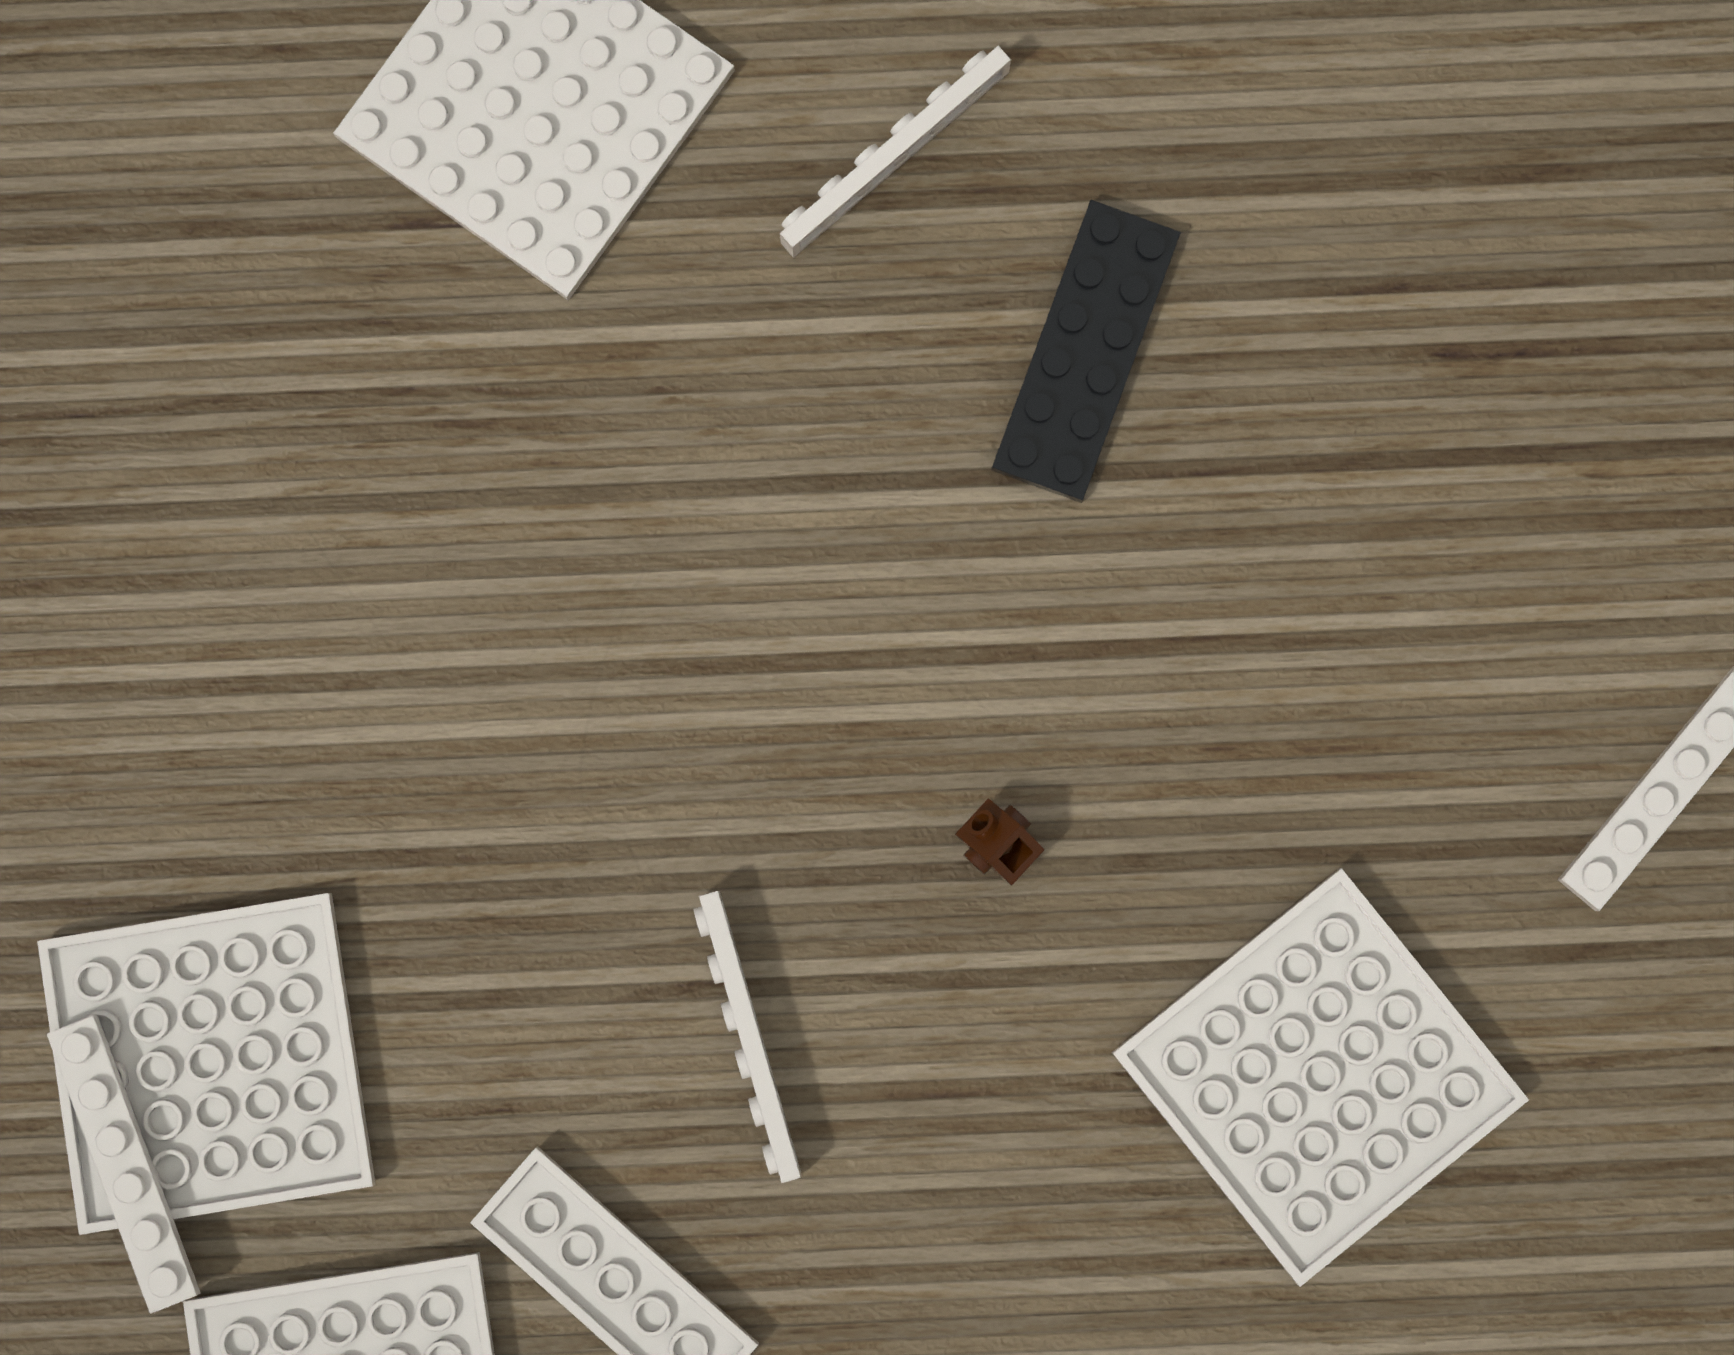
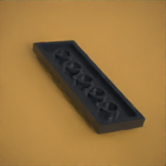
[991,200,1181,503]

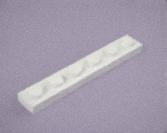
[780,46,1011,258]
[1558,666,1734,911]
[693,891,802,1183]
[47,1015,201,1314]

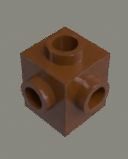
[955,798,1045,886]

